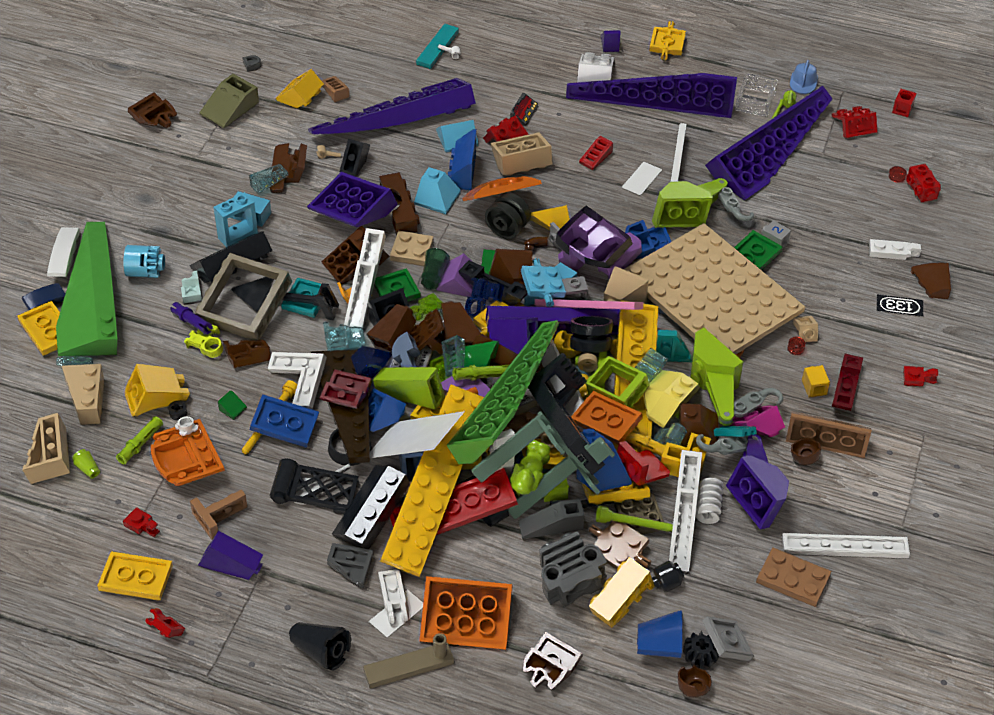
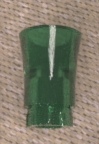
[421,248,450,290]

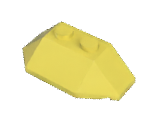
[643,370,700,429]

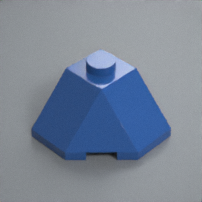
[368,388,406,432]

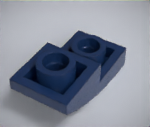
[22,283,66,310]

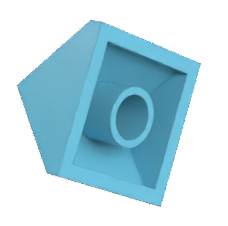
[436,120,478,152]

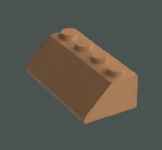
[786,411,872,458]

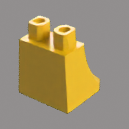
[125,364,190,417]

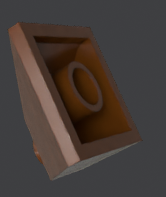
[489,249,533,285]
[678,403,719,447]

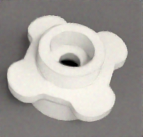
[175,416,198,436]

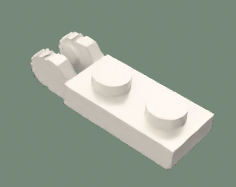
[378,569,408,624]

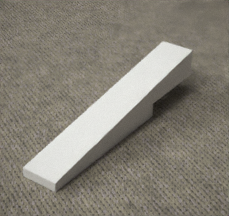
[343,228,386,335]
[669,450,702,573]

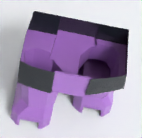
[555,205,642,279]

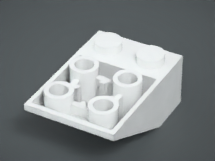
[577,52,614,82]

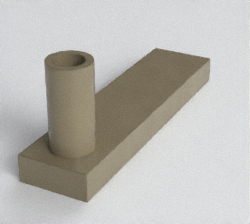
[363,633,454,689]

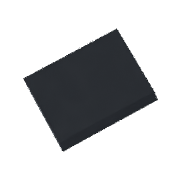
[368,288,410,326]

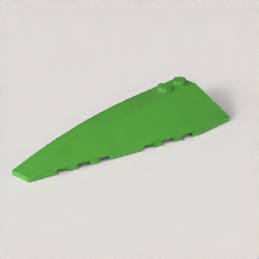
[56,222,118,356]
[447,320,559,464]

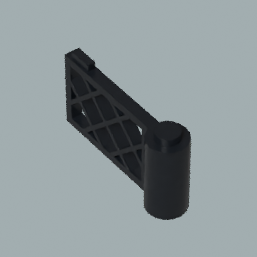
[270,458,359,514]

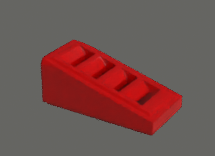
[579,136,613,170]

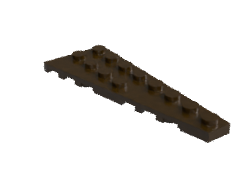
[311,349,370,463]

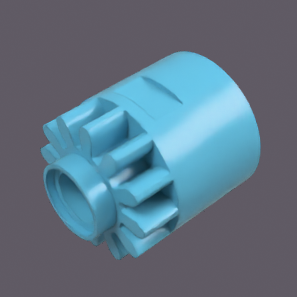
[123,245,165,278]

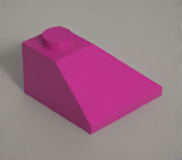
[729,405,785,437]

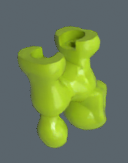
[510,440,551,496]

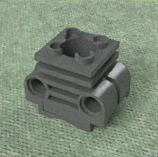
[539,531,607,607]

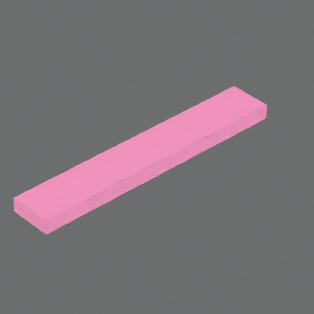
[535,299,643,310]

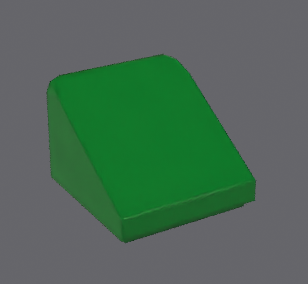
[218,390,247,420]

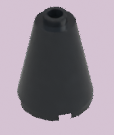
[289,622,352,671]

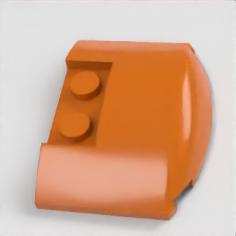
[462,176,542,201]
[151,419,225,486]

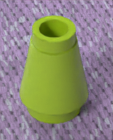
[72,449,100,479]

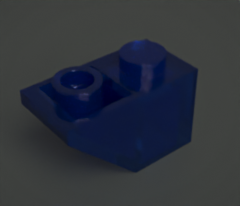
[351,345,392,379]

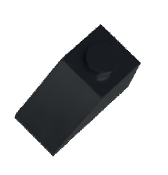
[339,138,370,177]

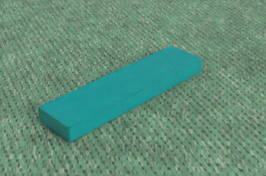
[416,24,459,69]

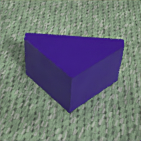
[601,30,621,52]

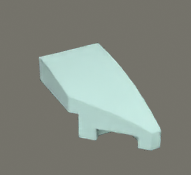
[181,271,202,304]

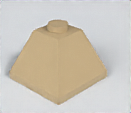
[603,266,649,304]

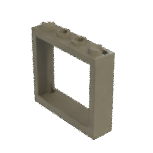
[195,253,292,340]

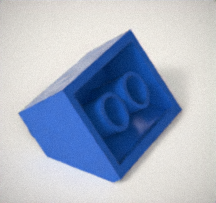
[448,129,477,190]

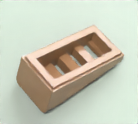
[321,76,349,102]

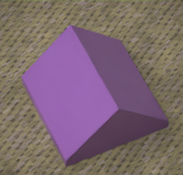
[436,253,475,298]

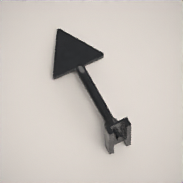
[231,277,339,320]

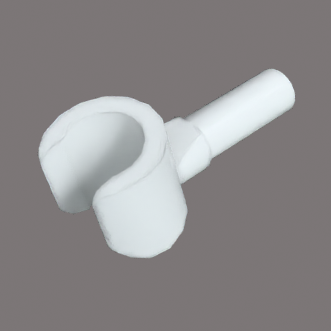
[438,44,461,59]

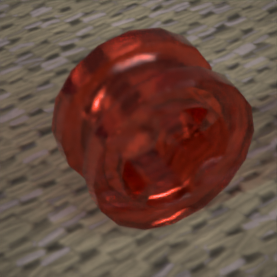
[787,337,806,355]

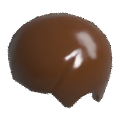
[791,438,821,466]
[677,665,712,698]

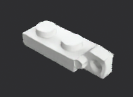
[869,239,921,260]

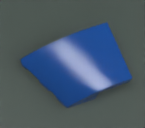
[625,220,671,259]
[637,611,682,658]

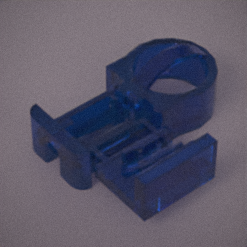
[465,278,504,317]

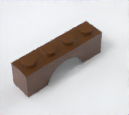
[379,172,420,236]

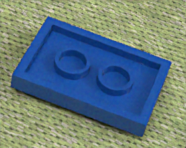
[250,394,319,448]

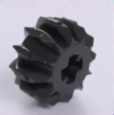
[682,631,719,669]

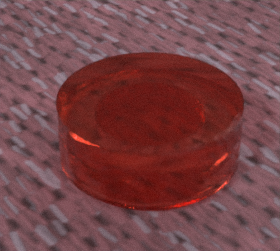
[888,166,907,182]

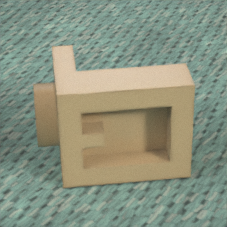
[793,316,818,343]

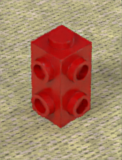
[906,164,941,202]

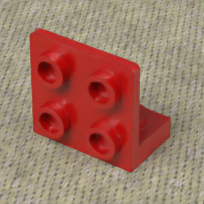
[831,106,878,138]

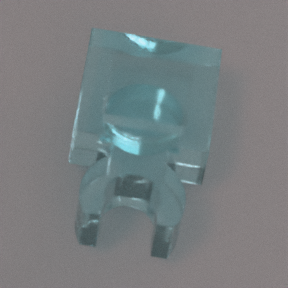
[56,356,93,366]

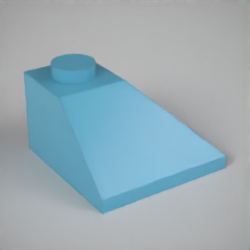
[414,167,461,214]

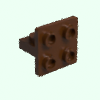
[410,309,447,355]

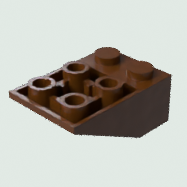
[321,226,390,284]

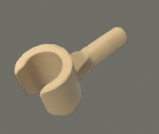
[317,145,341,159]

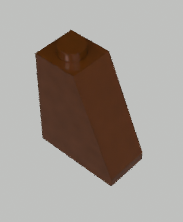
[440,301,481,352]
[366,304,417,354]

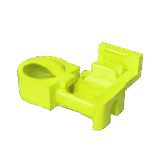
[184,325,224,358]

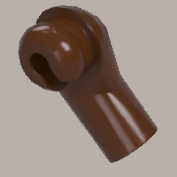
[524,237,548,251]

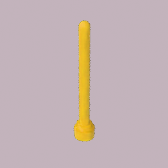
[242,380,298,454]

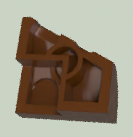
[911,263,951,299]
[223,340,271,368]

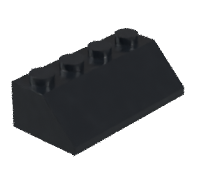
[190,231,273,284]
[332,465,410,549]

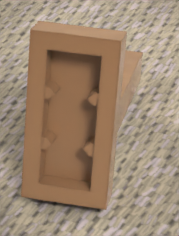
[190,489,247,540]

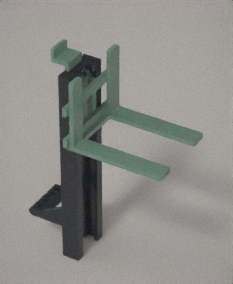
[471,353,615,519]

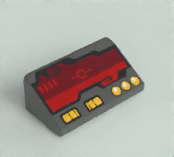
[510,93,538,126]

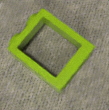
[586,356,650,408]

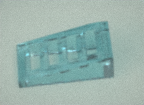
[249,164,288,194]
[441,335,465,377]

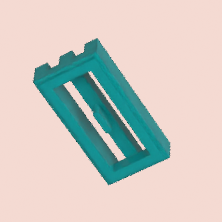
[714,426,757,437]

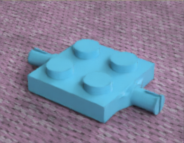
[521,258,566,307]

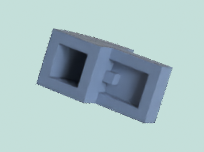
[392,332,420,367]

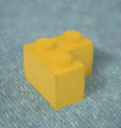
[661,433,711,478]

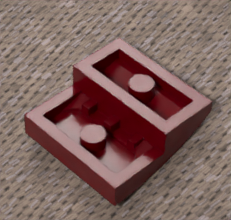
[320,370,372,409]

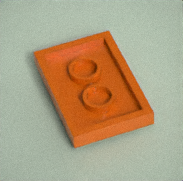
[571,390,643,445]

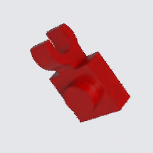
[903,366,938,386]
[123,507,160,537]
[145,608,185,638]

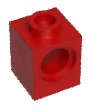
[892,89,917,117]

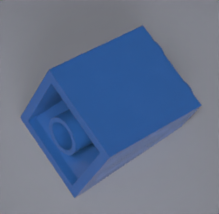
[576,429,632,491]

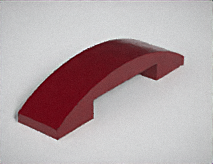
[832,353,863,411]

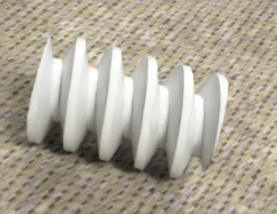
[695,478,724,524]

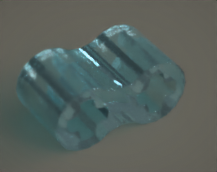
[635,348,668,383]
[653,423,687,445]

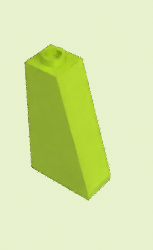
[373,367,445,410]

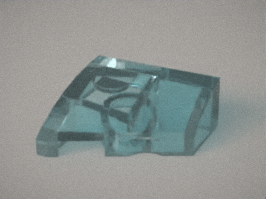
[323,322,366,351]

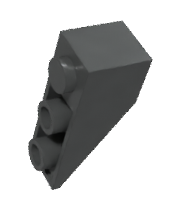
[518,499,584,539]

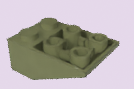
[199,74,259,128]

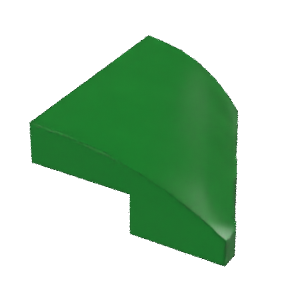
[450,341,499,368]

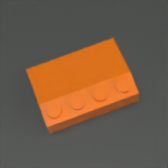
[419,576,513,650]

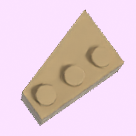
[62,364,104,425]
[22,413,70,484]

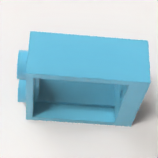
[213,192,258,247]

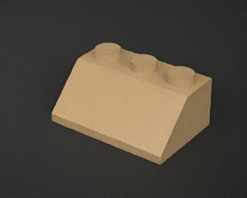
[491,133,552,176]

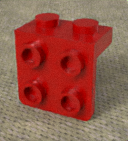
[483,115,529,143]
[617,441,670,486]

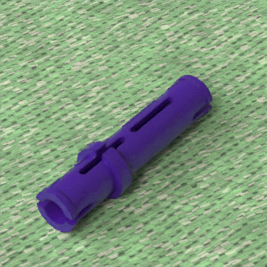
[170,302,213,334]

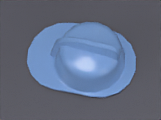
[790,60,818,94]

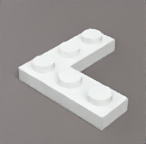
[268,352,327,409]

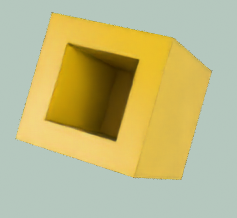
[802,365,830,398]

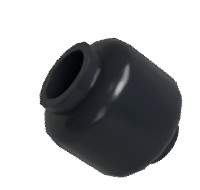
[652,561,684,592]

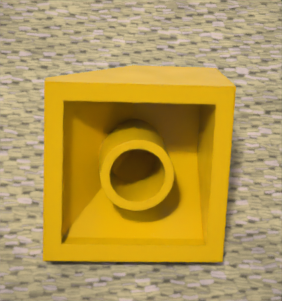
[530,205,570,230]

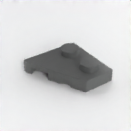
[327,543,373,588]

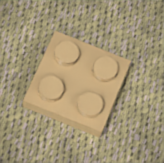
[390,231,434,266]

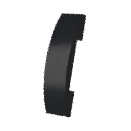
[458,260,528,302]

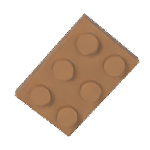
[756,547,832,607]

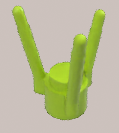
[772,90,797,119]

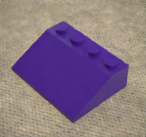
[307,172,398,227]

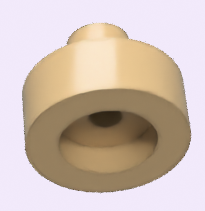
[578,352,598,372]

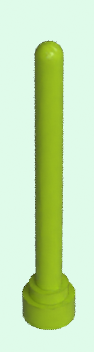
[596,506,673,532]

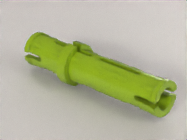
[452,365,509,381]
[116,416,163,465]

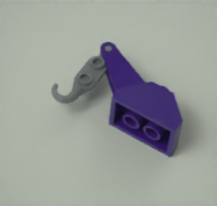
[696,434,789,530]

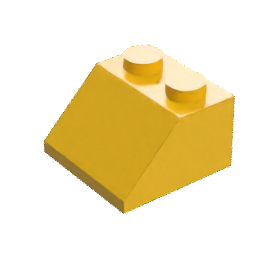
[275,69,324,108]

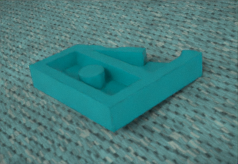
[655,330,692,362]

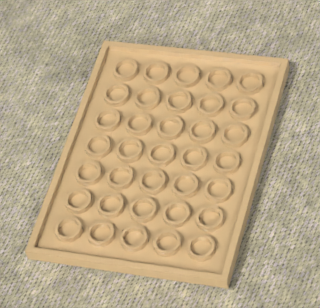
[624,223,805,355]

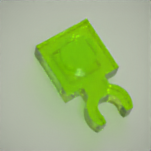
[410,293,443,321]

